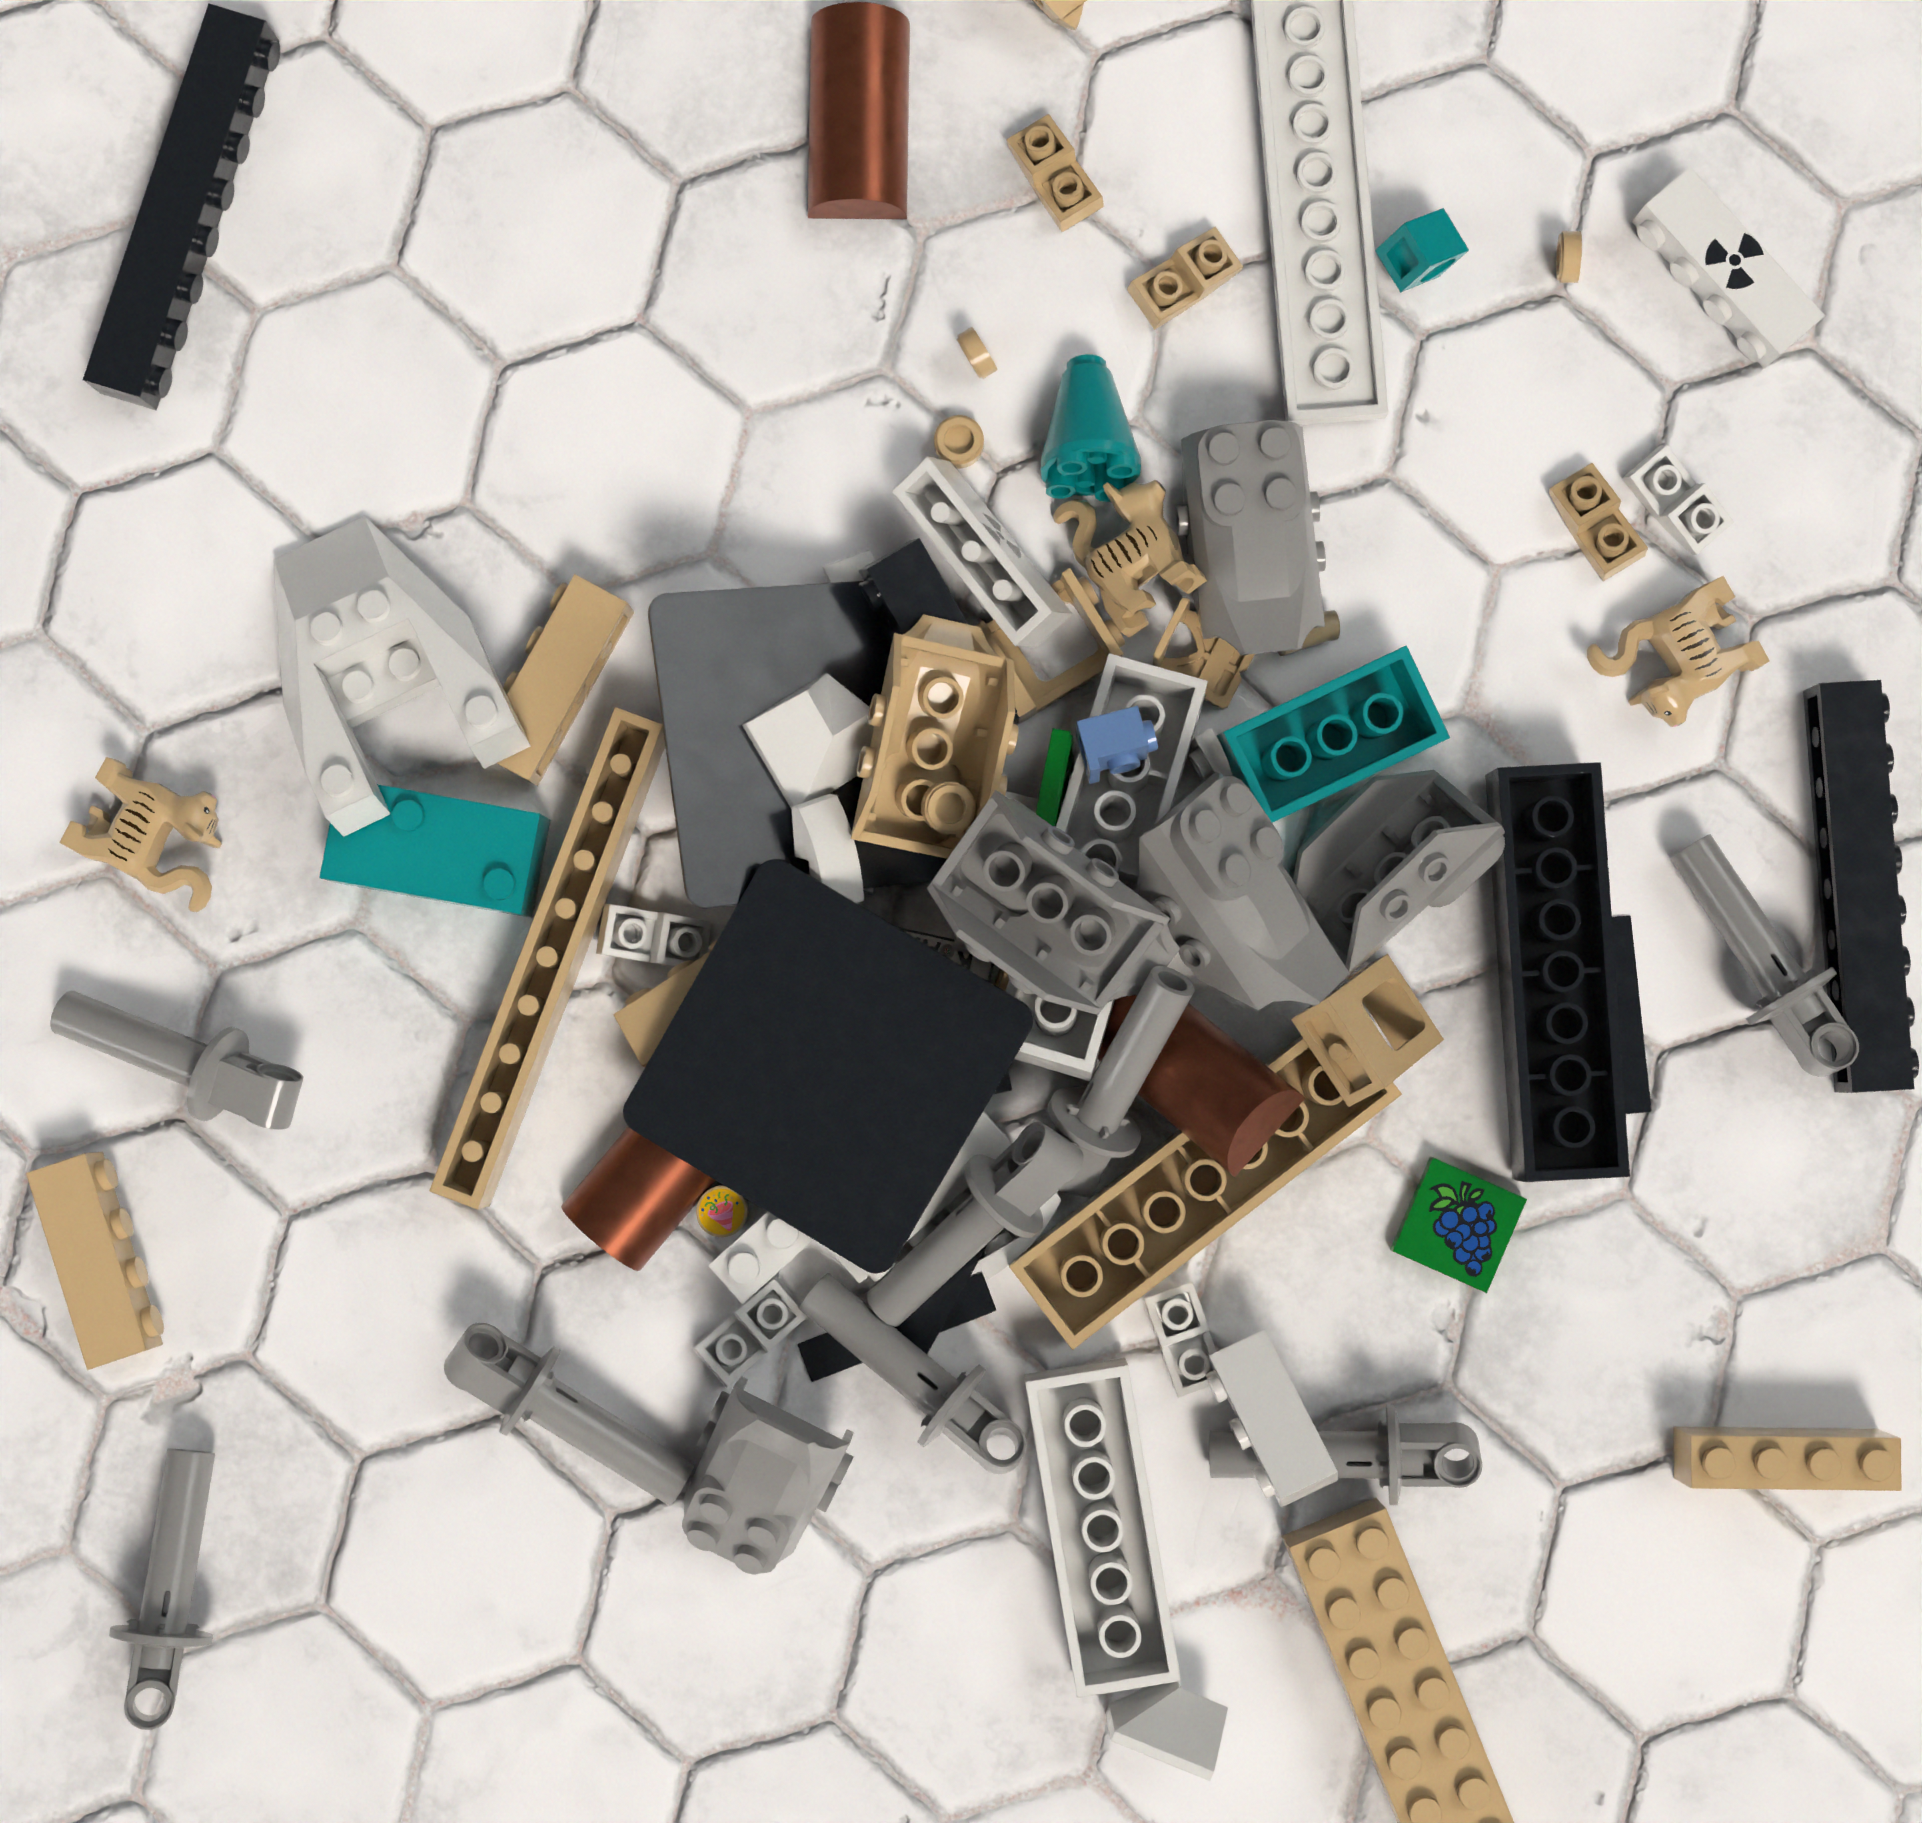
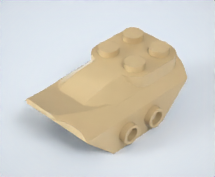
[850,614,1019,859]

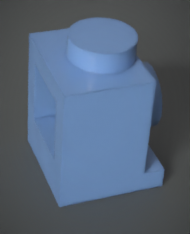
[1076,706,1158,784]

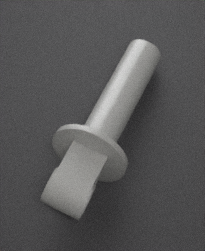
[1671,834,1859,1077]
[1048,966,1195,1197]
[50,991,304,1129]
[867,1121,1083,1327]
[799,1273,1026,1474]
[444,1323,694,1506]
[1209,1404,1482,1505]
[109,1449,215,1730]

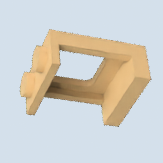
[975,568,1125,724]
[1291,954,1444,1107]

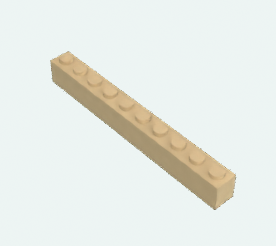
[429,707,665,1210]

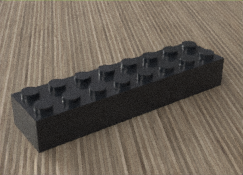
[1485,762,1630,1182]

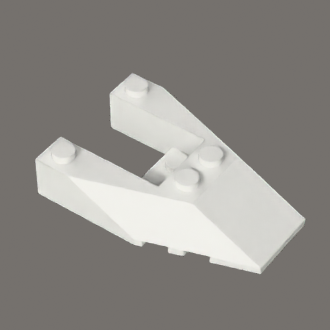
[273,516,531,837]

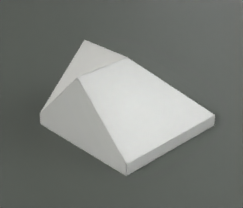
[742,673,874,809]
[1105,1682,1229,1782]

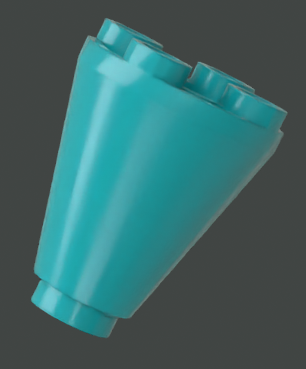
[1040,354,1141,502]

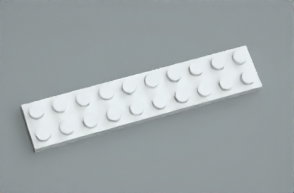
[1250,0,1389,425]

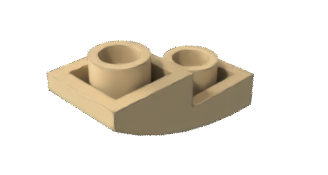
[1006,114,1104,232]
[1127,226,1243,330]
[1549,463,1648,581]

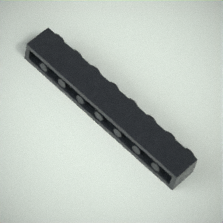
[83,3,280,411]
[1803,680,1919,1093]

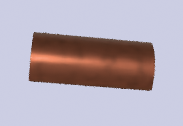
[808,2,910,219]
[1098,995,1305,1177]
[561,1127,716,1271]

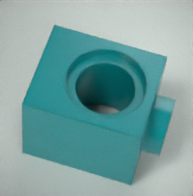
[1375,208,1469,293]

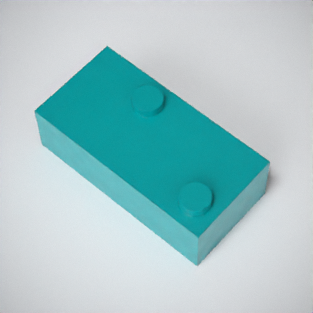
[1217,645,1450,823]
[319,784,551,918]

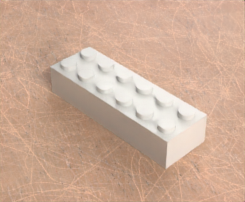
[1024,1358,1181,1698]

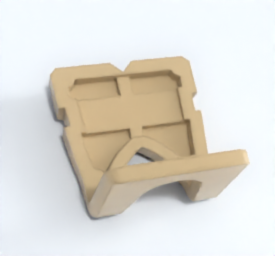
[1153,597,1255,710]

